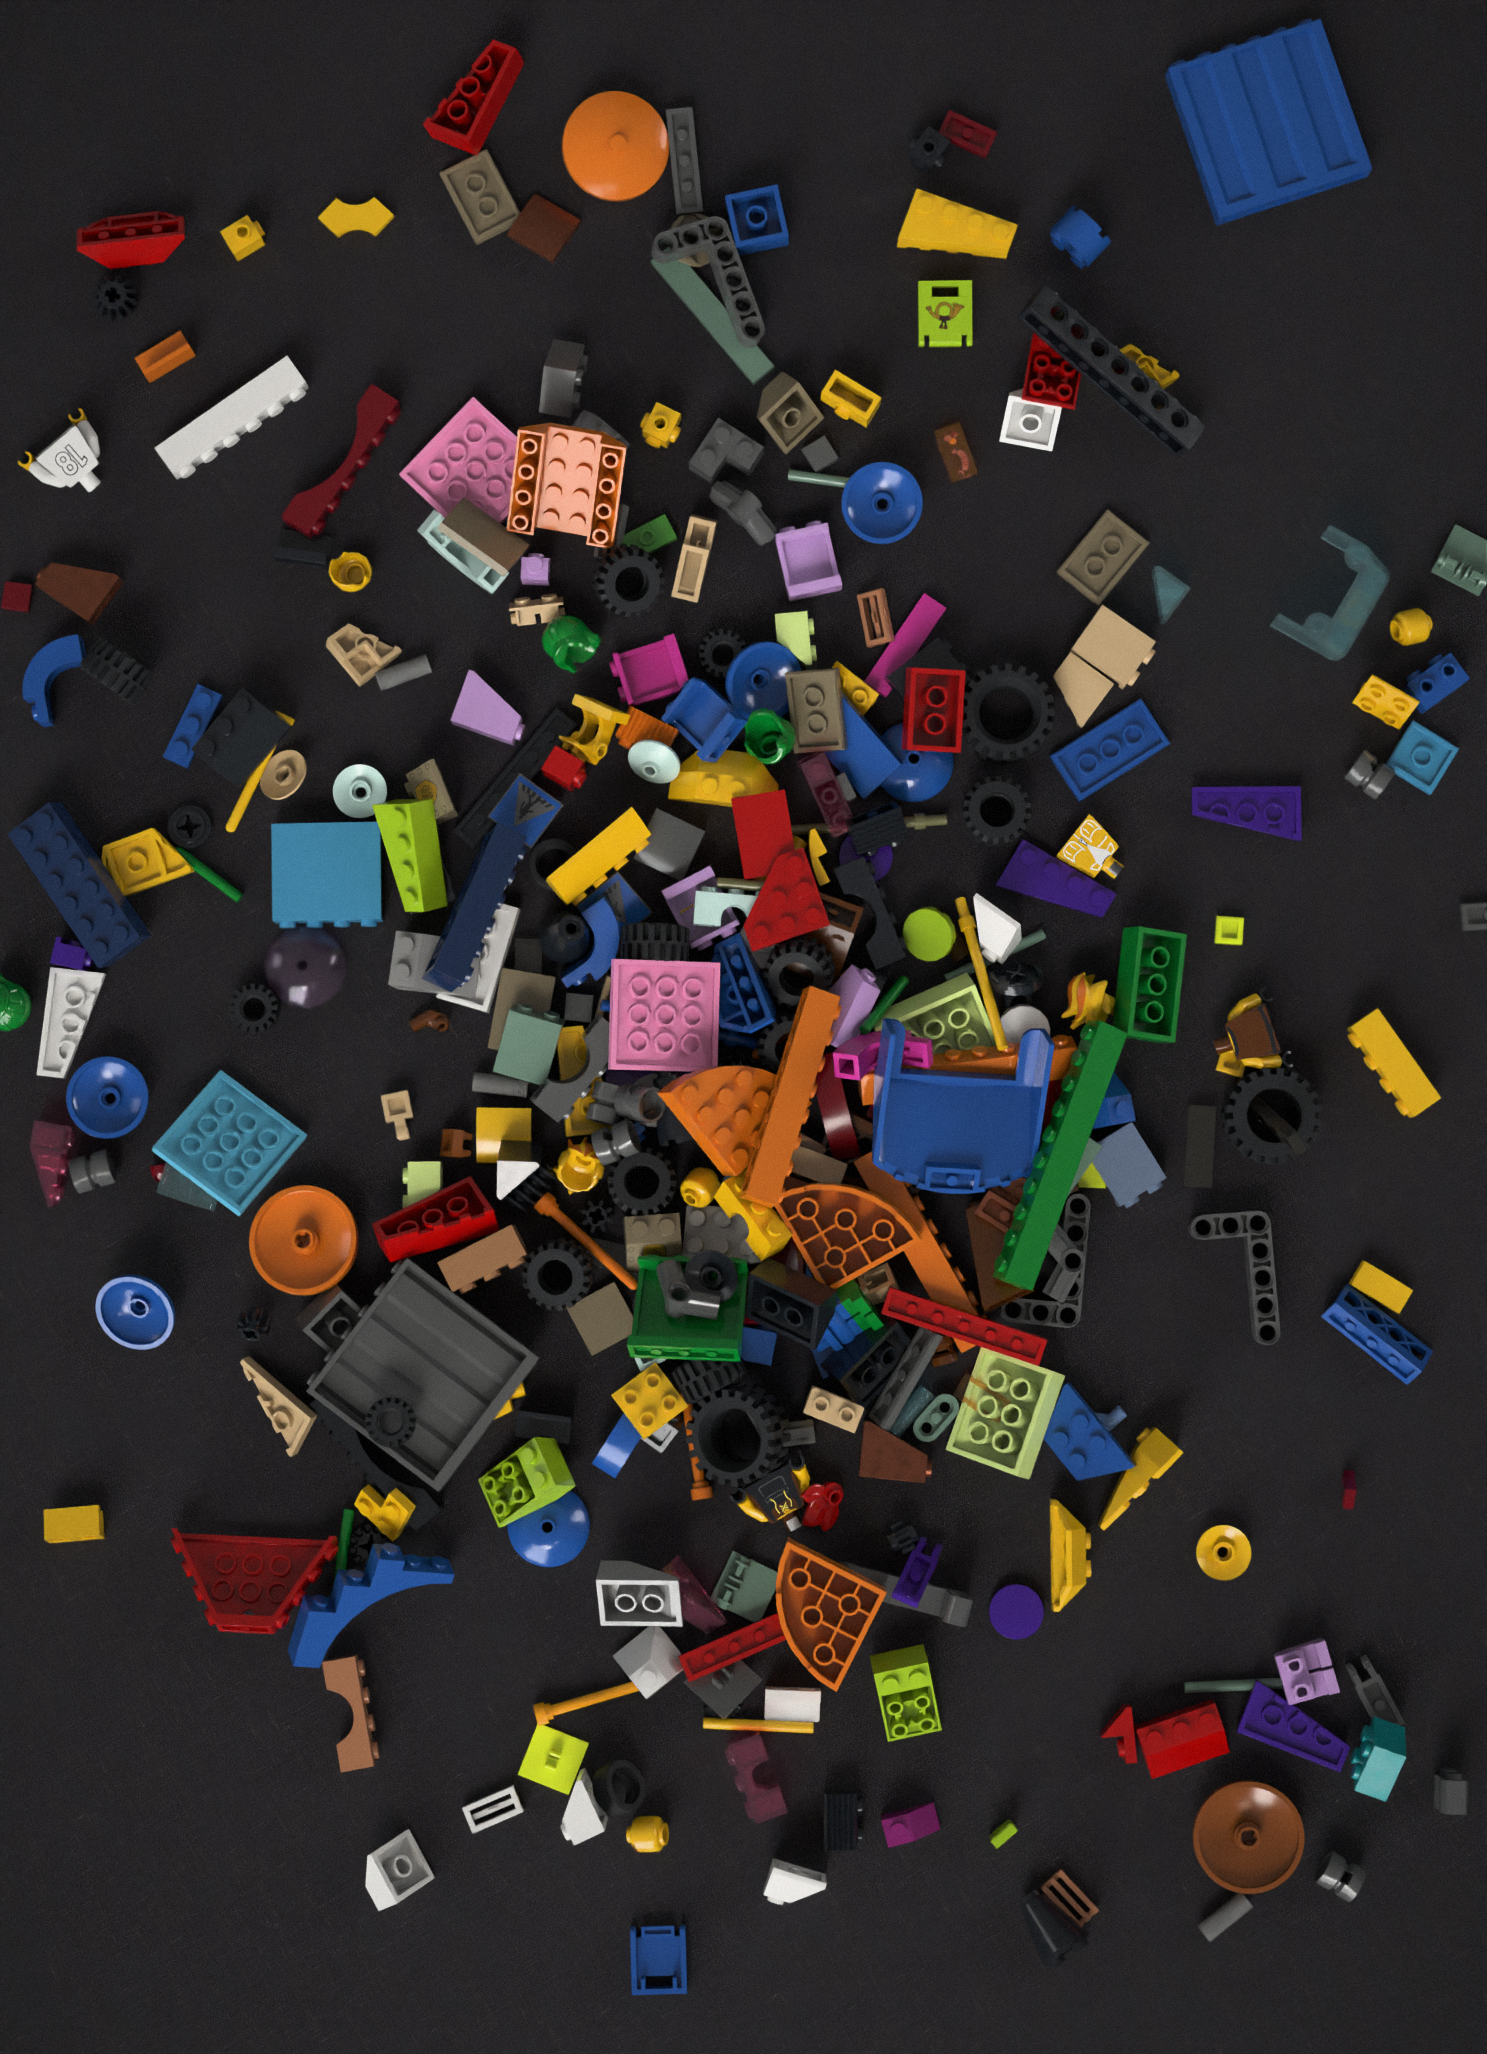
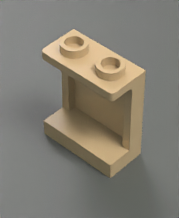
[1070,605,1156,690]
[802,1385,864,1434]

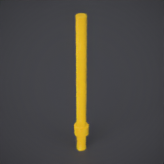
[955,897,1008,1051]

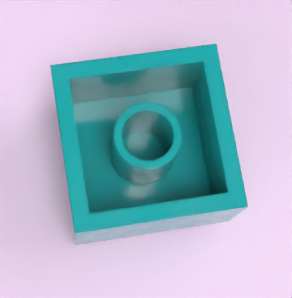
[1350,1716,1406,1802]

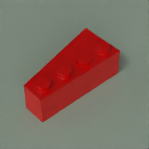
[423,39,525,156]
[372,1176,499,1262]

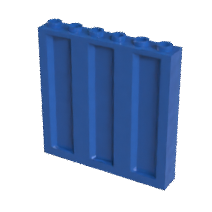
[1165,19,1372,226]

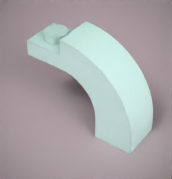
[417,510,509,594]

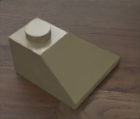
[757,371,824,455]

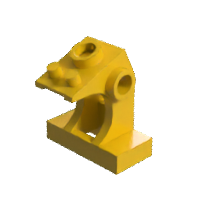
[558,694,630,765]

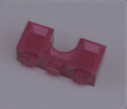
[725,1731,788,1824]

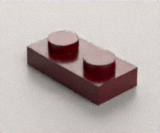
[938,110,998,159]

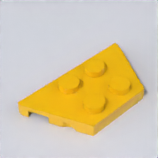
[101,828,195,897]

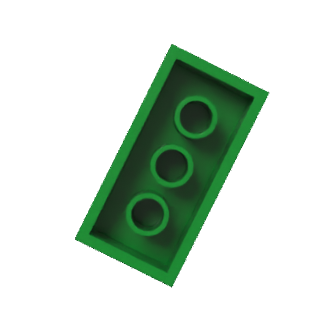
[1112,926,1187,1043]

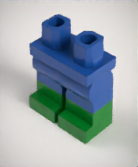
[816,1279,884,1352]

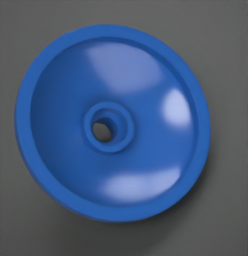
[842,462,923,544]
[725,641,801,719]
[880,723,954,802]
[66,1057,149,1139]
[95,1274,176,1350]
[507,1490,590,1567]

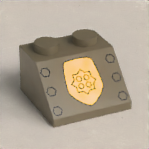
[404,759,458,825]
[623,1213,681,1273]

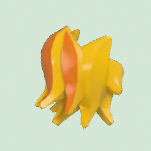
[1061,972,1116,1029]
[553,1137,605,1195]

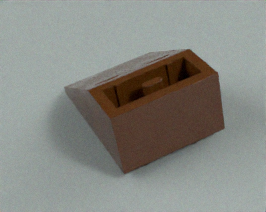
[785,892,864,986]

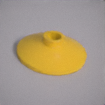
[1196,1525,1251,1581]

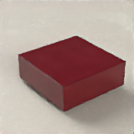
[1,581,34,613]

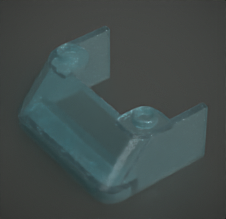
[1270,524,1390,660]

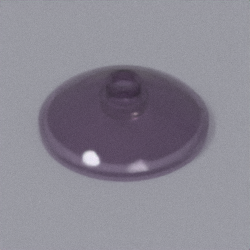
[264,926,346,1008]

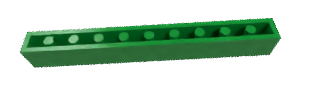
[992,1021,1128,1290]

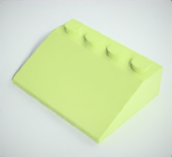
[872,973,997,1054]
[945,1347,1065,1479]

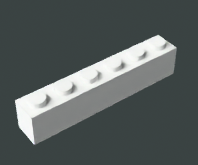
[155,356,309,480]

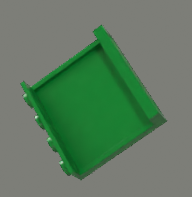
[627,1254,750,1362]

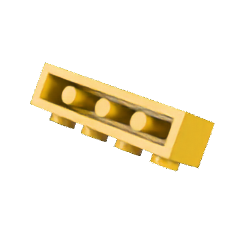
[1347,1008,1441,1118]

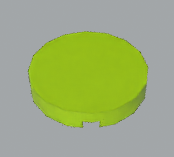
[903,907,956,961]

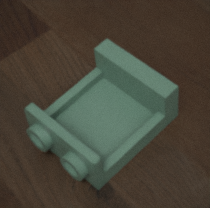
[493,1003,565,1085]

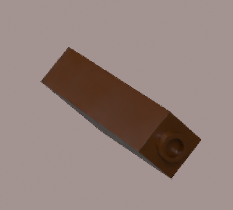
[966,1199,1034,1314]

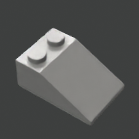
[388,931,482,998]
[596,1561,683,1627]

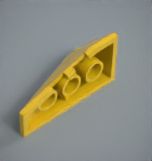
[1097,1427,1184,1530]

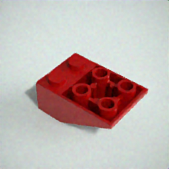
[1021,332,1081,410]

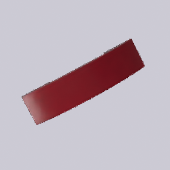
[815,1051,861,1161]

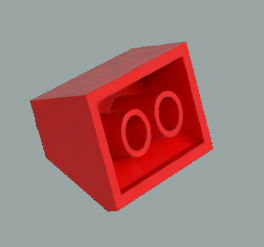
[1134,1699,1230,1779]

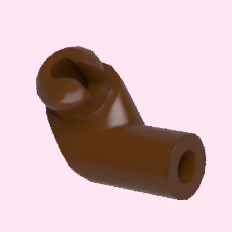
[408,1009,449,1032]

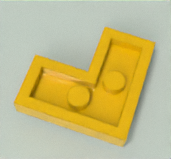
[354,1484,416,1541]

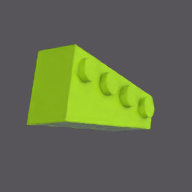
[372,798,447,912]

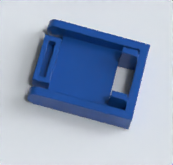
[630,1925,687,1995]

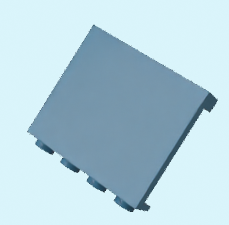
[271,822,384,928]

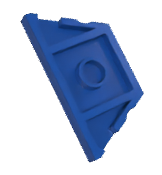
[1044,1383,1137,1481]

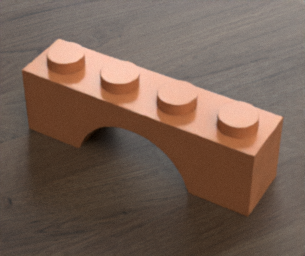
[322,1653,380,1772]

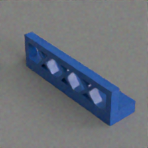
[1321,1283,1433,1385]

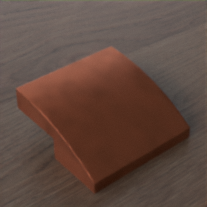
[507,193,581,264]
[975,1176,1027,1233]

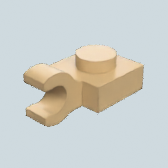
[381,1090,414,1141]

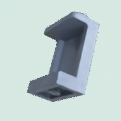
[1092,1122,1167,1208]

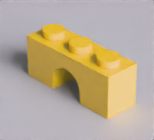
[714,1170,792,1262]

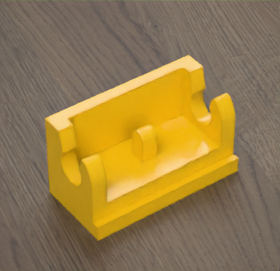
[43,1505,105,1543]

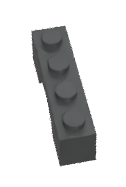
[530,1014,609,1123]

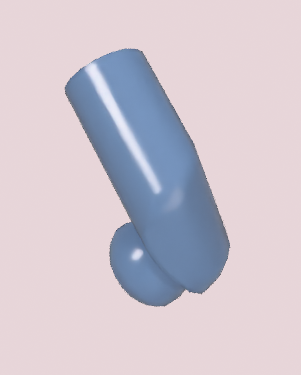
[1095,1405,1127,1431]

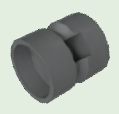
[1344,749,1396,800]
[585,1081,621,1127]
[614,1083,666,1123]
[591,1119,641,1165]
[69,1149,117,1193]
[1314,1850,1366,1902]

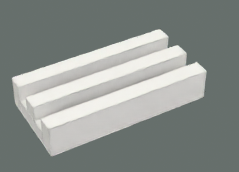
[462,1785,524,1834]

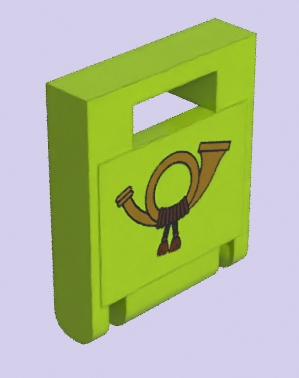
[918,280,972,347]

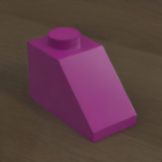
[880,1802,940,1848]

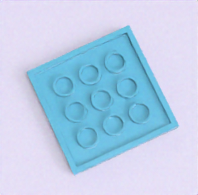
[152,1070,307,1216]

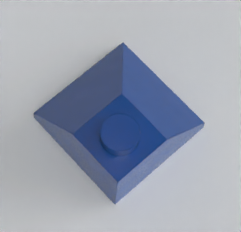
[1093,1072,1136,1129]

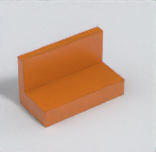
[135,331,196,383]

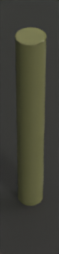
[717,877,765,891]

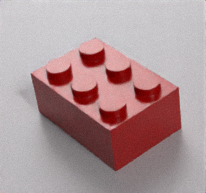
[901,667,966,753]

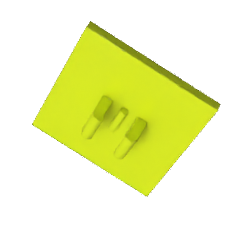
[518,1724,589,1795]

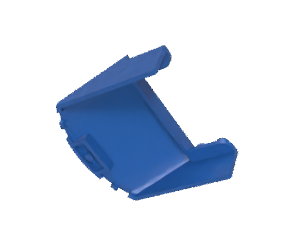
[872,1018,1054,1194]

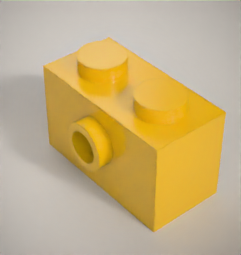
[821,370,882,428]

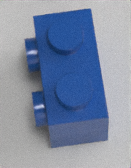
[1402,653,1470,714]

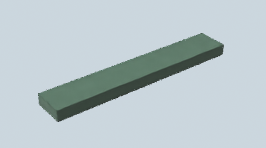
[651,247,774,385]

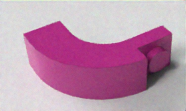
[833,1030,933,1081]

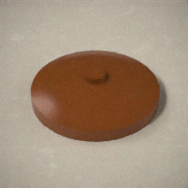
[1192,1780,1305,1894]

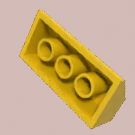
[546,807,651,906]

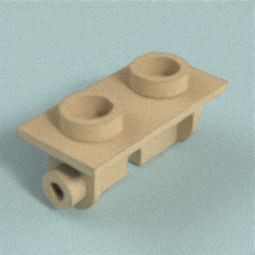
[509,594,565,626]

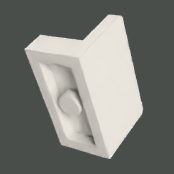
[764,1686,821,1722]

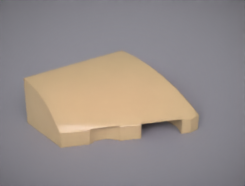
[326,624,402,687]
[1053,652,1114,728]

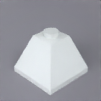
[999,389,1062,451]
[973,893,1022,964]
[613,1626,684,1699]
[365,1829,435,1911]
[763,1858,827,1905]

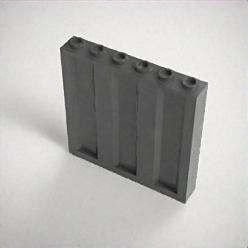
[306,1258,541,1492]

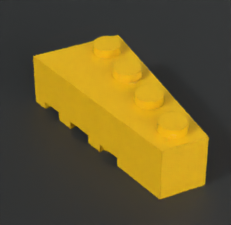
[897,189,1018,259]

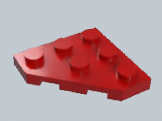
[743,848,830,952]

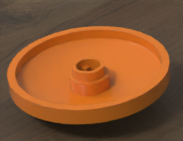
[562,91,669,202]
[249,1185,359,1296]

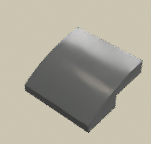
[633,808,705,881]

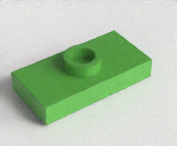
[623,514,677,554]

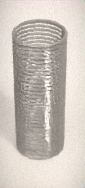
[375,655,432,691]
[472,1072,529,1097]
[1198,1893,1253,1942]

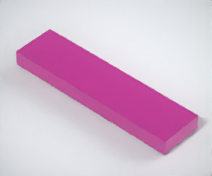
[864,593,946,698]

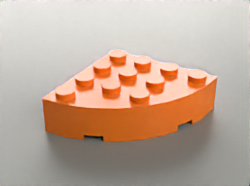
[657,1066,812,1176]
[775,1182,922,1289]
[776,1537,887,1692]

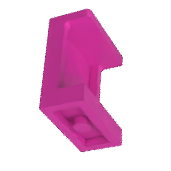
[609,634,689,707]

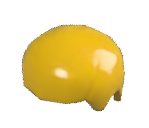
[328,552,372,592]

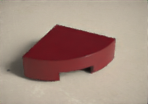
[1341,1470,1357,1509]

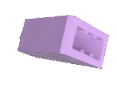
[451,670,525,746]
[828,965,881,1048]

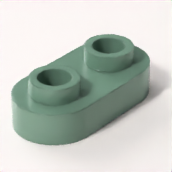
[913,1393,959,1442]

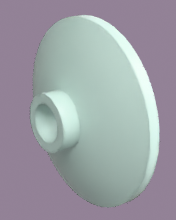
[628,740,681,783]
[333,764,387,818]

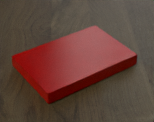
[731,790,795,879]

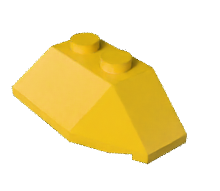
[668,750,779,807]
[1050,1499,1091,1612]

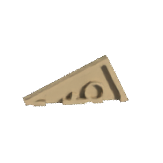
[240,1356,317,1457]

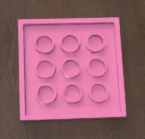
[399,397,517,524]
[608,959,720,1072]

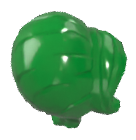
[542,615,601,673]
[744,708,796,764]
[0,974,32,1031]

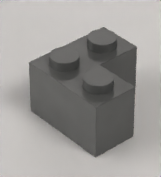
[539,339,588,418]
[689,418,764,484]

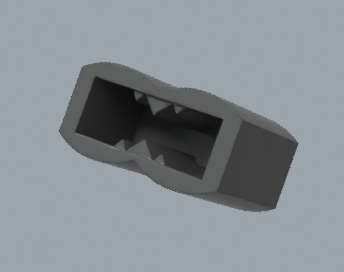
[1434,1768,1468,1815]

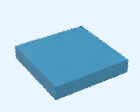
[1386,720,1459,795]

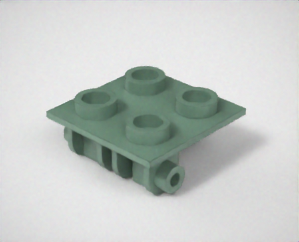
[1431,524,1487,596]
[709,1551,778,1622]

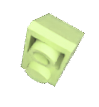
[775,611,817,670]
[403,1161,443,1208]

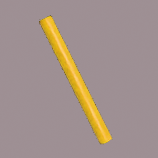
[703,1717,814,1733]

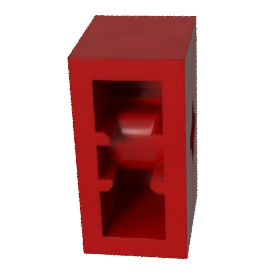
[541,745,587,792]

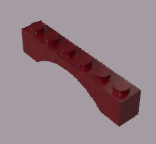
[281,383,401,539]

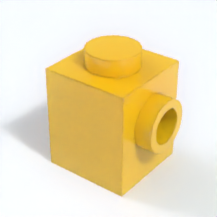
[220,215,265,261]

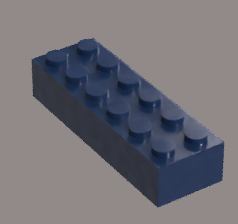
[8,802,152,968]
[422,823,527,992]

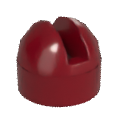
[150,1162,173,1182]

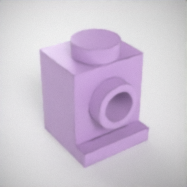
[521,553,551,586]

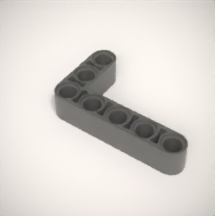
[651,216,765,348]
[999,1194,1090,1328]
[1188,1211,1280,1345]
[839,1561,973,1627]

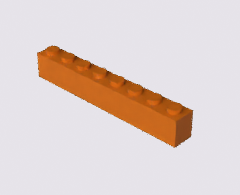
[739,986,841,1208]
[858,1035,1077,1105]
[854,1150,988,1353]

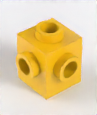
[640,402,681,448]

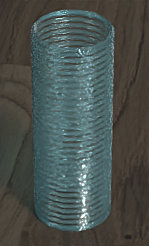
[890,1384,935,1438]

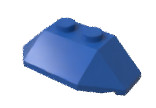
[711,933,776,1034]

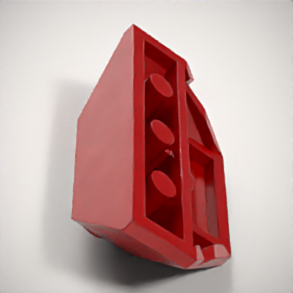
[76,211,185,269]

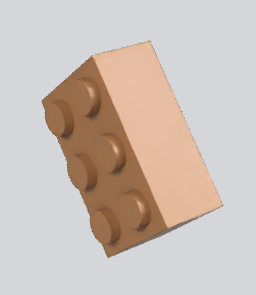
[437,1225,529,1294]

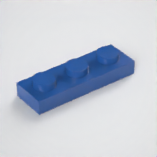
[163,684,223,769]

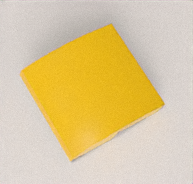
[476,1107,532,1163]

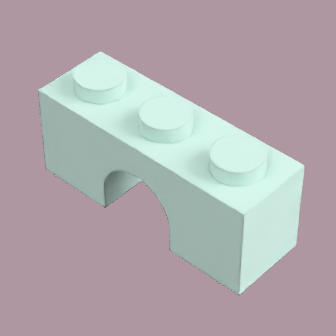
[693,887,760,928]

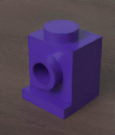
[50,936,94,971]

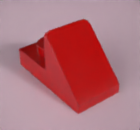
[1099,1704,1137,1764]

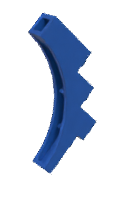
[288,1543,455,1668]

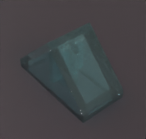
[1152,566,1191,624]

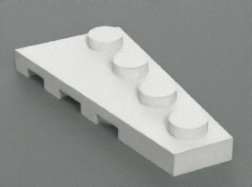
[436,904,520,1013]
[37,967,106,1079]

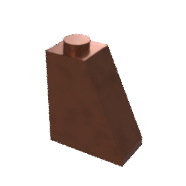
[35,562,124,625]
[858,1420,932,1483]

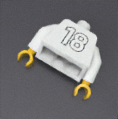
[18,408,101,492]

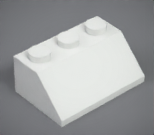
[560,1768,608,1845]

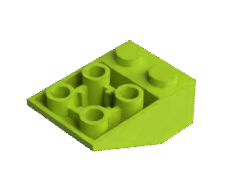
[478,1437,576,1528]
[870,1644,942,1742]

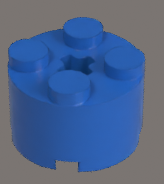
[1049,205,1111,269]

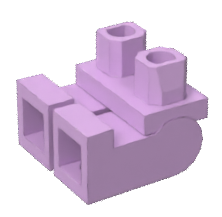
[1274,1638,1340,1705]

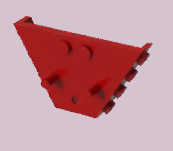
[170,1528,339,1634]

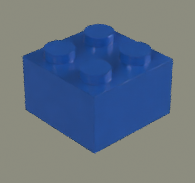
[725,184,789,256]

